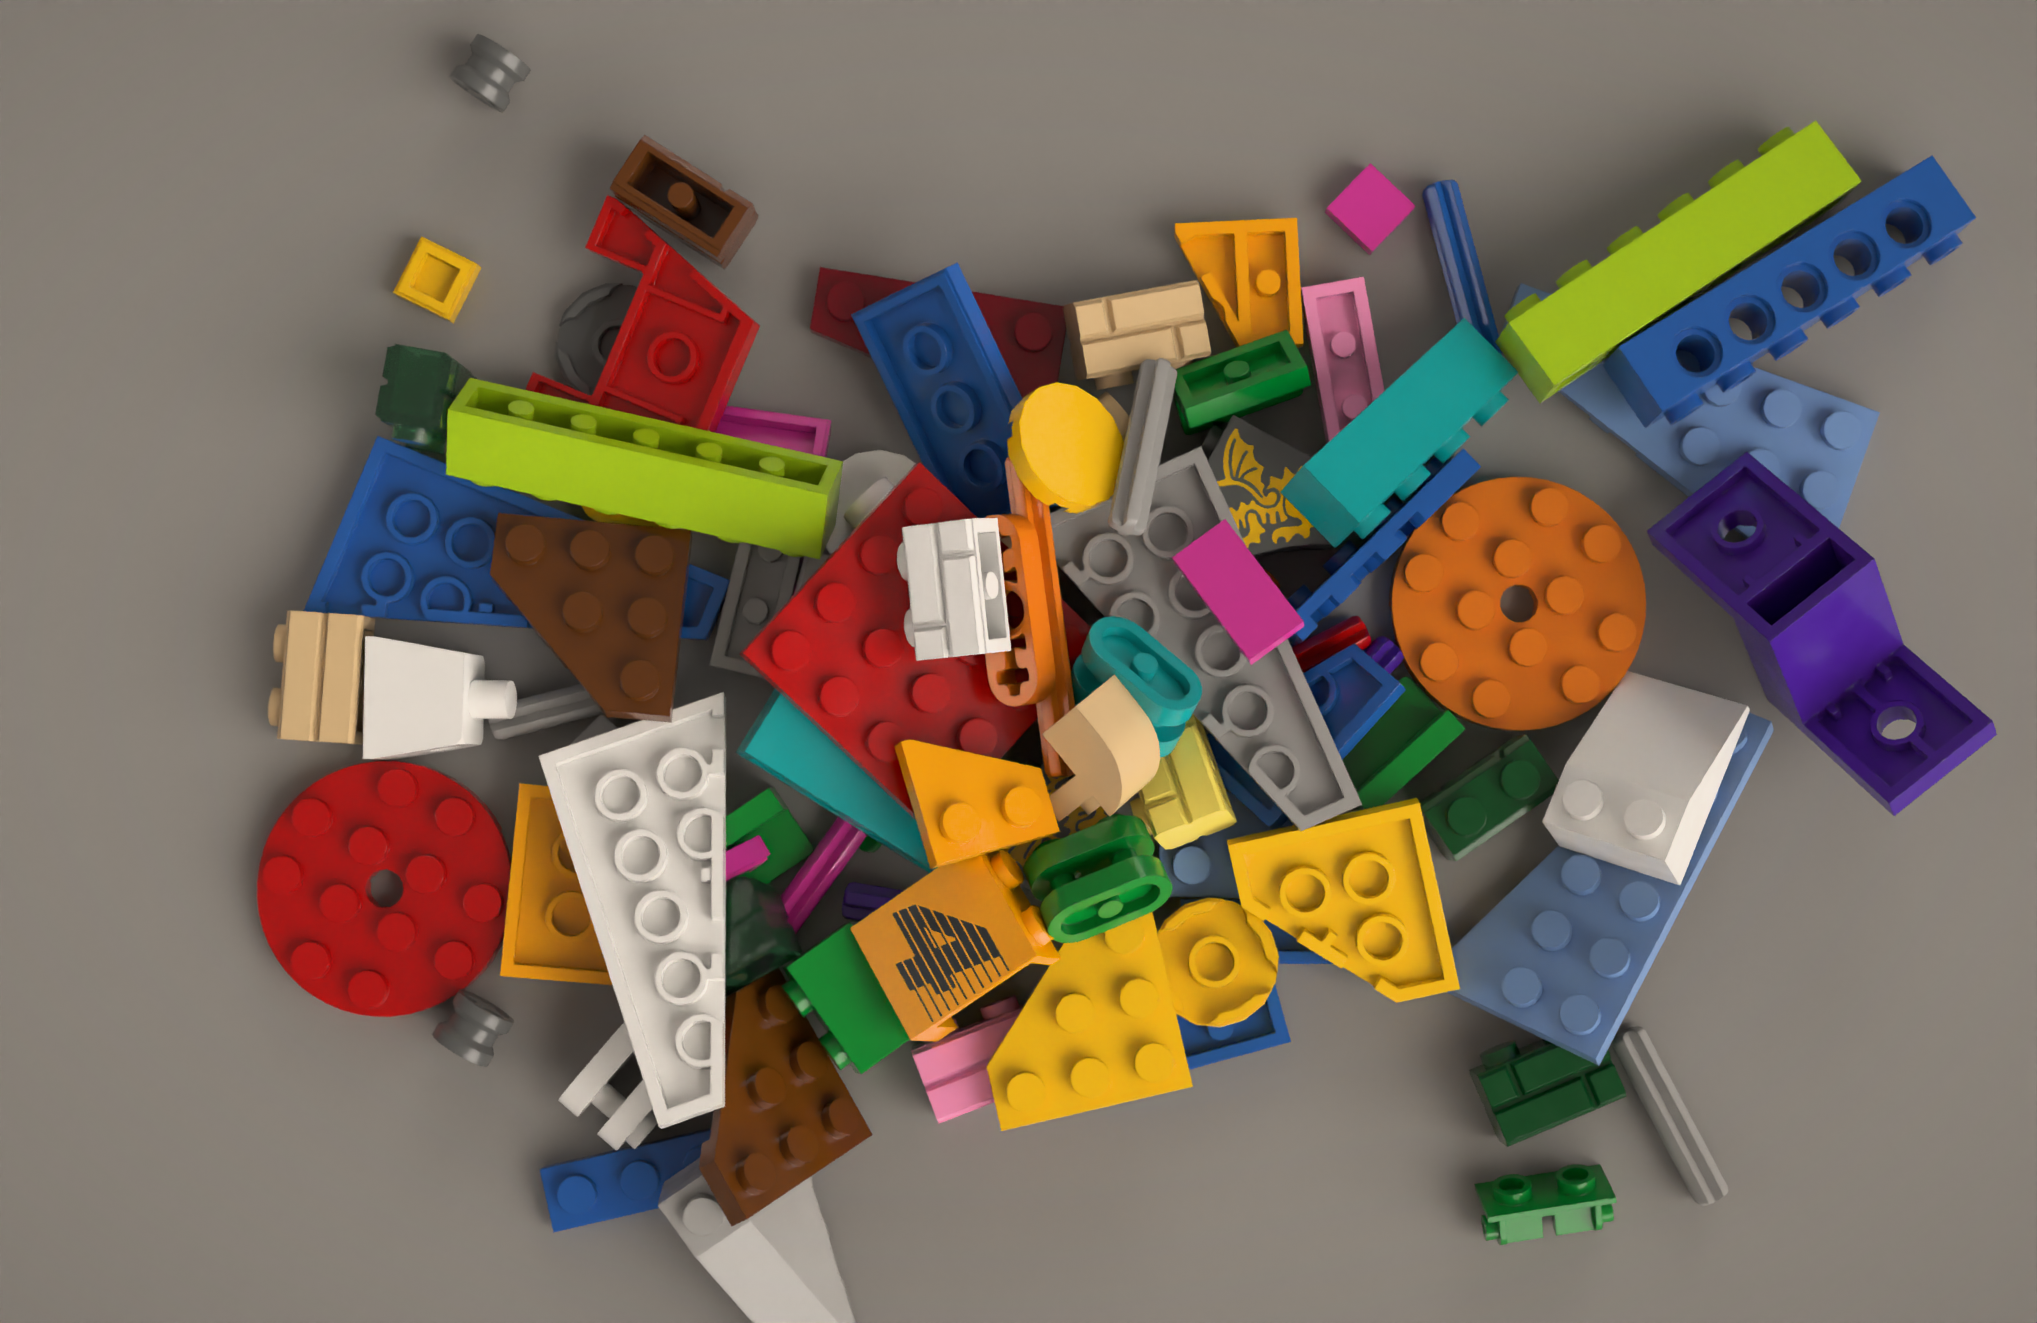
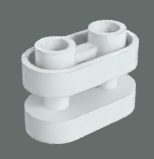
[558,1022,657,1151]

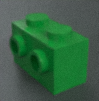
[781,922,910,1074]

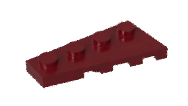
[810,267,1067,399]

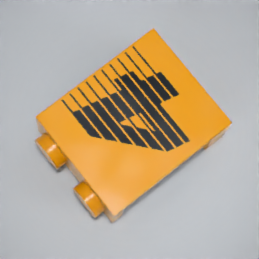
[850,849,1061,1042]

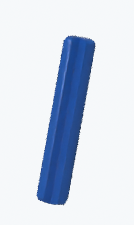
[1422,179,1502,355]

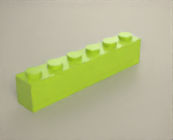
[1495,120,1861,403]
[446,378,843,560]

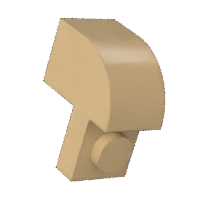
[1042,674,1160,822]

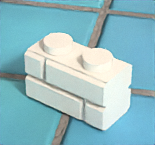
[897,518,1012,661]

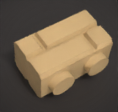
[1063,280,1211,390]
[268,610,375,745]

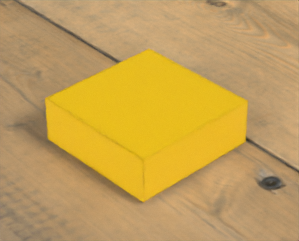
[393,236,481,324]

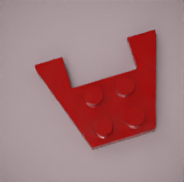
[525,195,760,432]

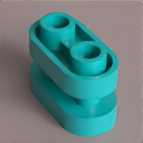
[1071,616,1202,758]

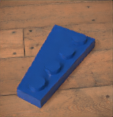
[1287,448,1481,647]

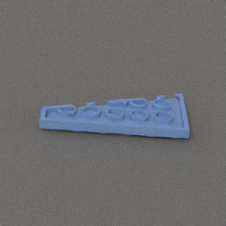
[1500,283,1880,539]
[1447,712,1774,1066]

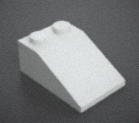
[1542,671,1750,885]

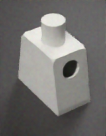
[363,636,517,760]

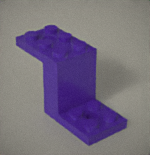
[1647,452,1997,816]

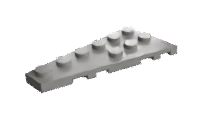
[1050,447,1362,831]

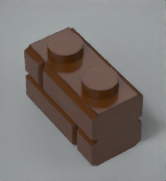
[610,135,759,270]

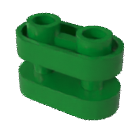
[1023,814,1172,943]

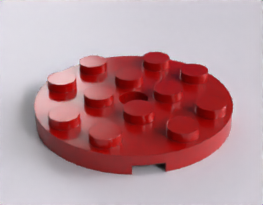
[257,761,511,1017]

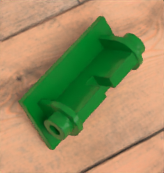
[1474,1164,1617,1245]

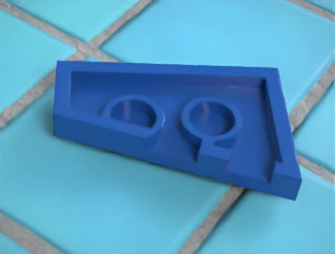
[1207,643,1406,830]

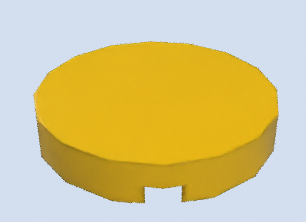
[1007,382,1124,514]
[1158,897,1279,1028]

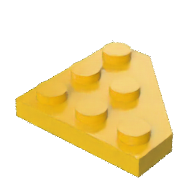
[1227,798,1460,1003]
[987,912,1193,1131]

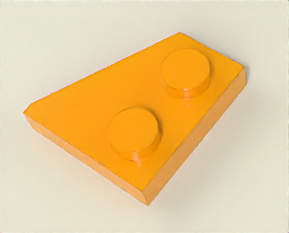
[1174,218,1304,348]
[895,739,1060,869]

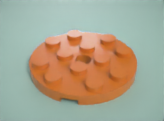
[1389,477,1646,731]

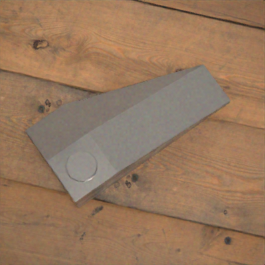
[658,1158,856,1323]

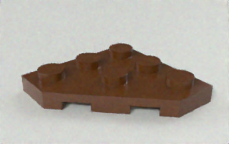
[490,513,693,723]
[699,967,873,1227]

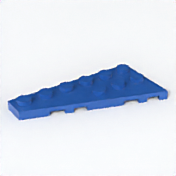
[303,435,730,641]

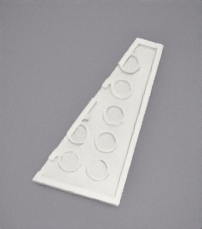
[538,692,726,1129]

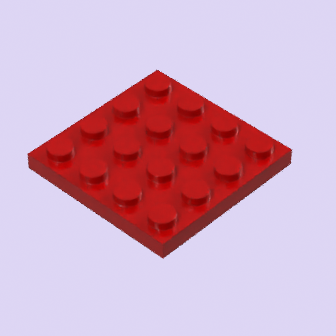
[739,462,1091,820]

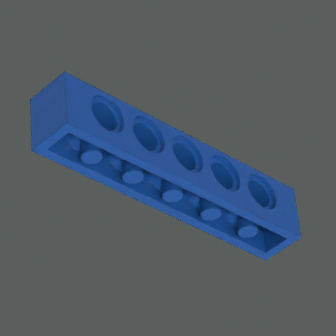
[1603,155,1976,428]

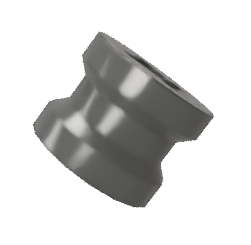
[449,34,531,113]
[432,989,514,1067]

